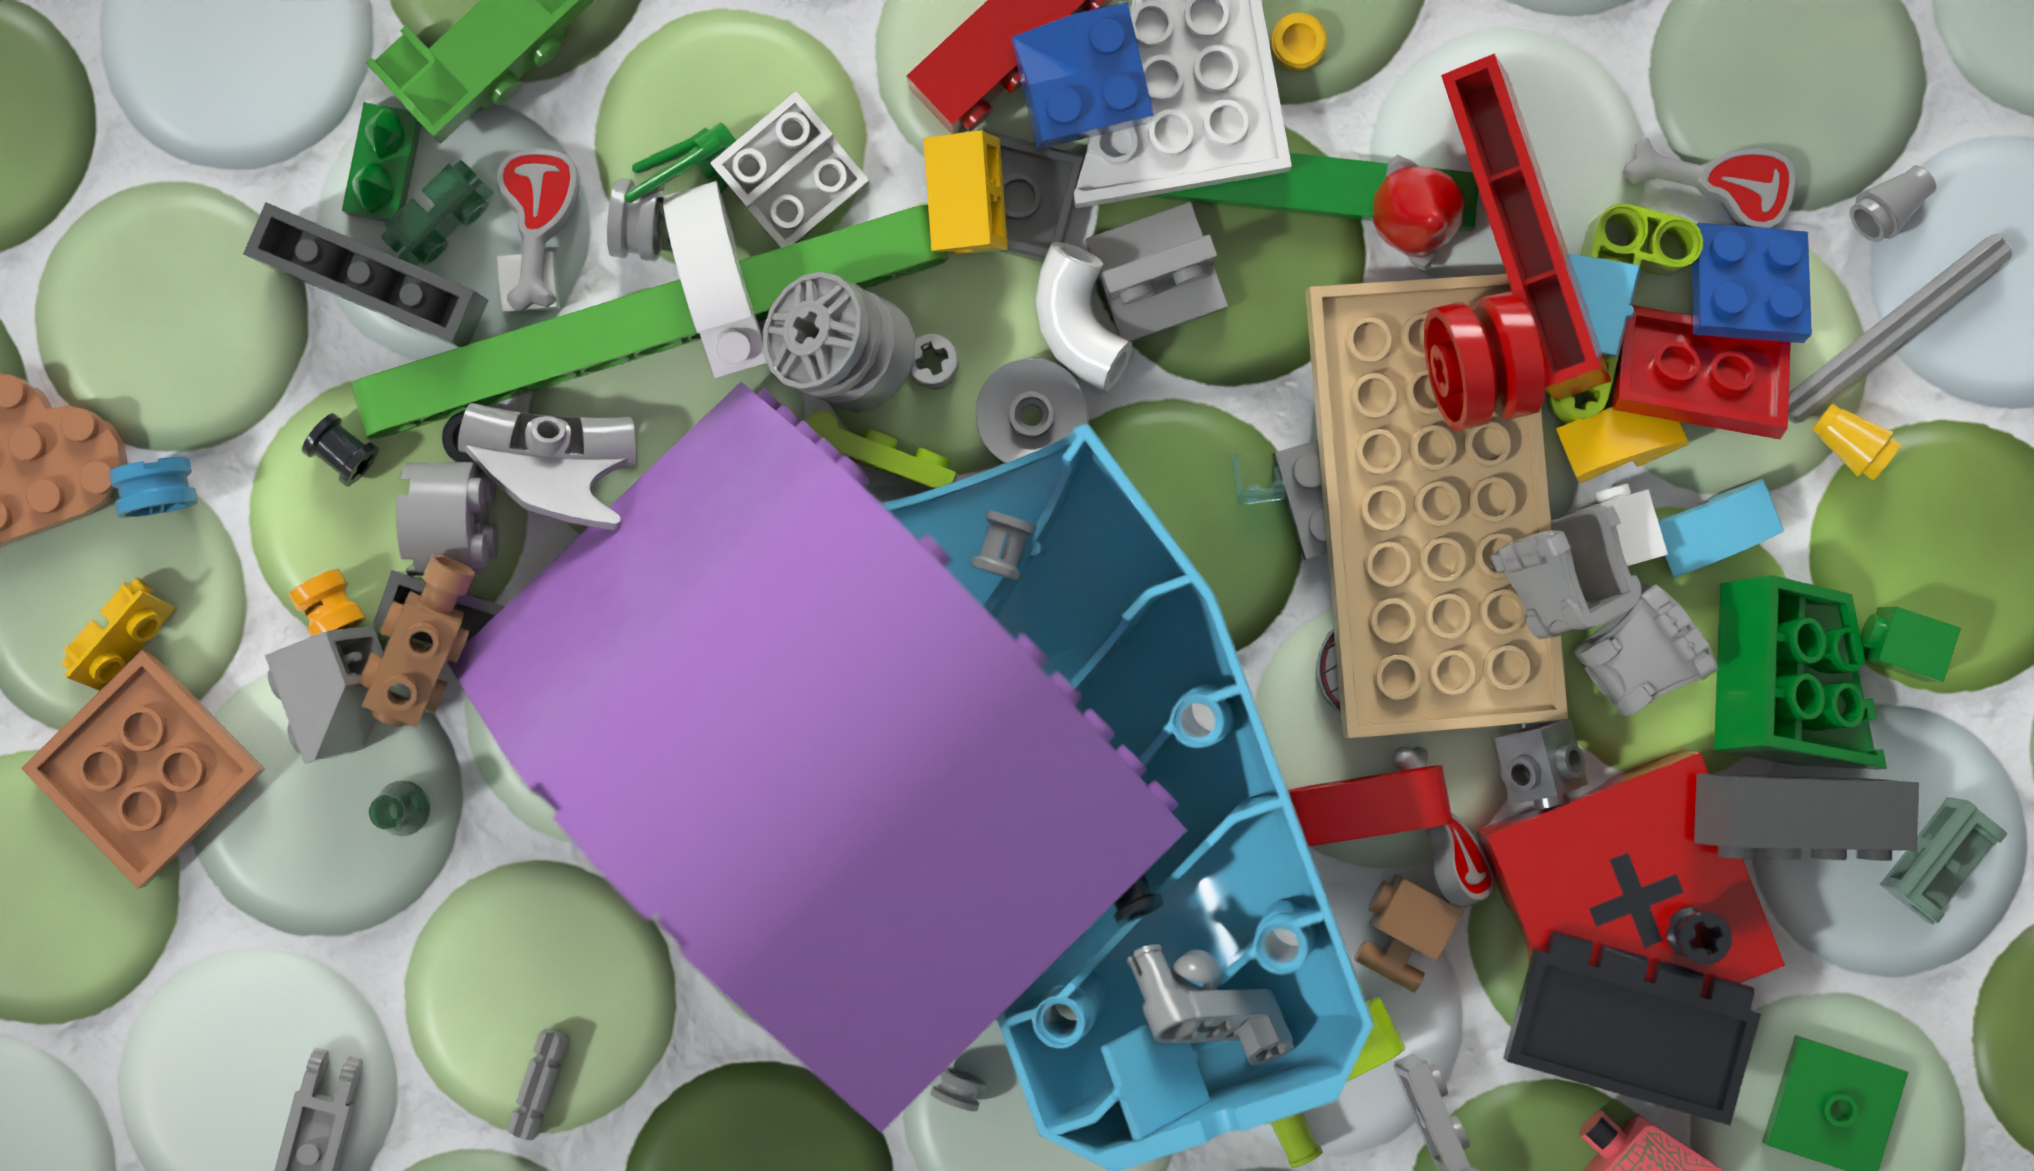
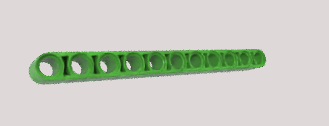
[351,205,949,439]

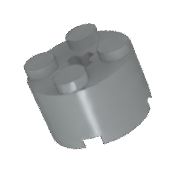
[396,462,499,576]

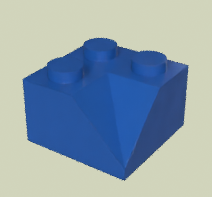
[1011,2,1154,150]

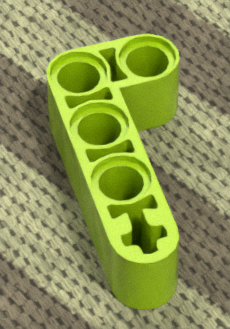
[1547,204,1703,423]

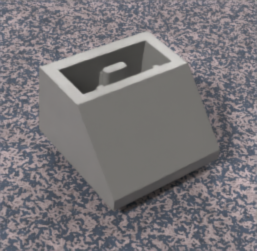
[265,626,383,764]

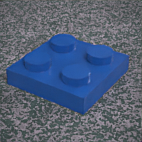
[1692,223,1812,343]

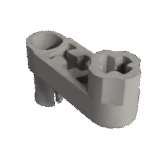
[1127,944,1295,1065]

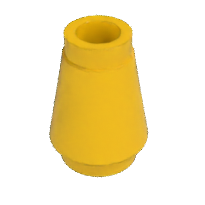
[1811,403,1901,481]

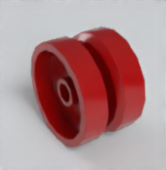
[1424,291,1545,432]

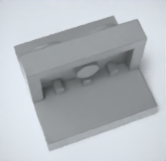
[1085,202,1228,342]

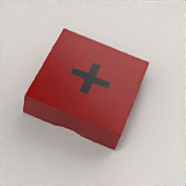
[1476,750,1785,996]

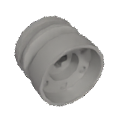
[763,271,915,413]

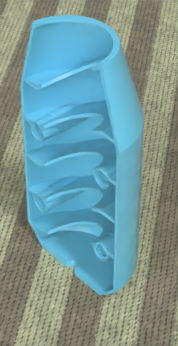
[880,424,1373,1171]

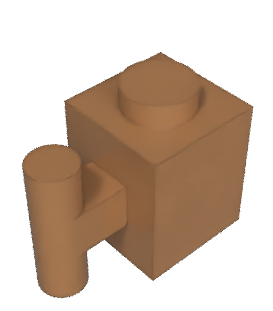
[1354,874,1464,993]

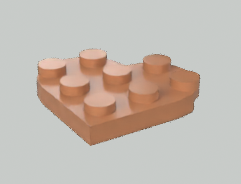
[0,373,128,547]

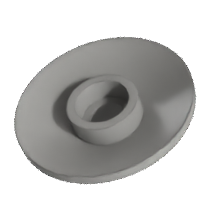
[975,358,1088,463]

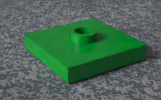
[1762,1035,1909,1171]

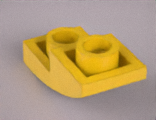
[1556,407,1690,484]

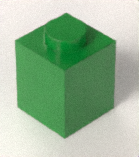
[1860,606,1961,682]

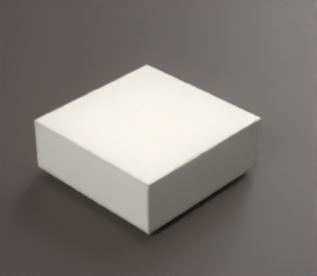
[497,251,560,314]

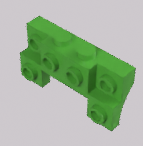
[365,0,594,143]

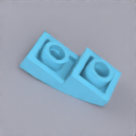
[1658,478,1784,577]

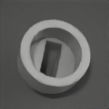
[1171,950,1221,993]

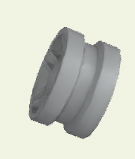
[607,178,666,262]

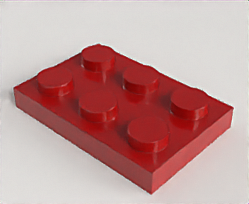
[1613,305,1791,440]

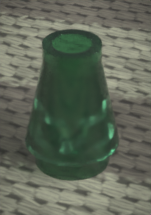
[369,780,430,836]

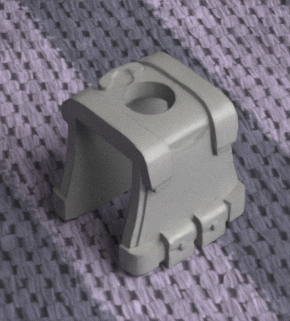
[1490,504,1642,639]
[1573,583,1719,717]

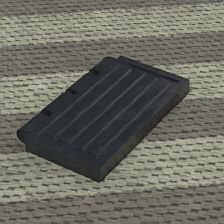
[1503,930,1761,1126]

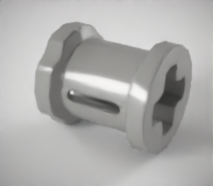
[910,333,959,390]
[970,510,1037,581]

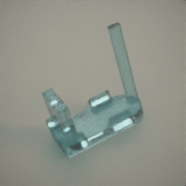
[1232,454,1285,504]

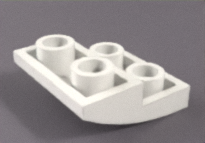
[710,91,869,248]

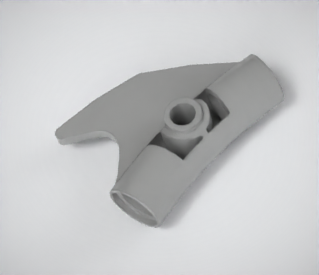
[458,403,636,530]

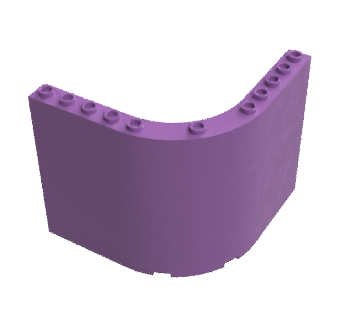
[447,382,1187,1132]

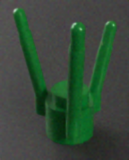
[624,122,736,245]

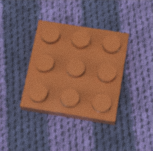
[21,650,265,889]

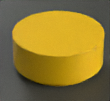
[1270,13,1327,72]

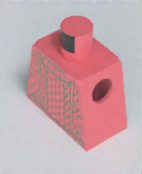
[1579,1110,1722,1171]

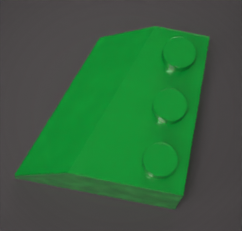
[1714,575,1887,770]

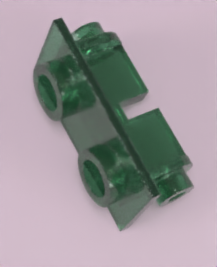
[381,159,494,266]

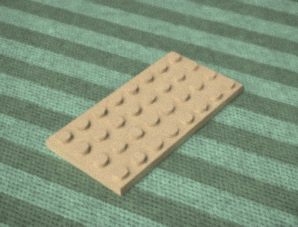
[1305,274,1568,738]

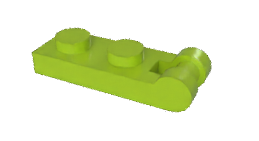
[806,411,958,490]

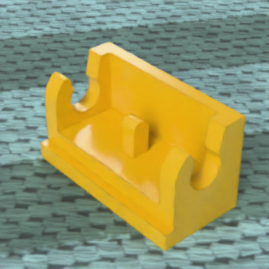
[923,130,1008,254]

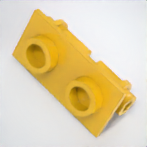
[61,577,177,691]

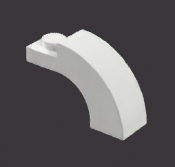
[663,181,767,378]

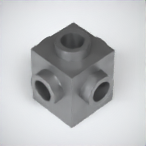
[1494,719,1588,809]

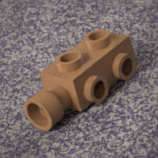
[358,555,475,727]

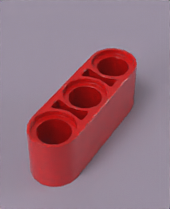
[1288,765,1453,847]

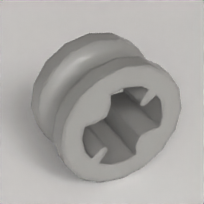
[931,1067,987,1112]

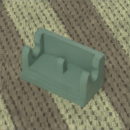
[1879,797,2008,924]

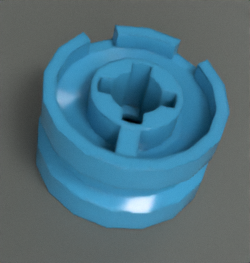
[109,457,198,518]

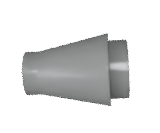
[1850,165,1936,242]

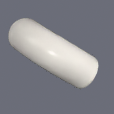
[1035,242,1133,392]

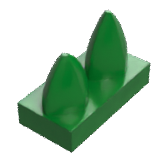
[342,102,422,225]

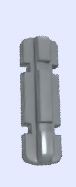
[508,1029,570,1140]

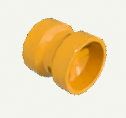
[288,569,366,637]

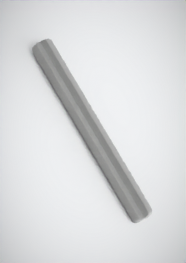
[1788,234,2012,424]

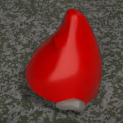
[1372,154,1466,272]

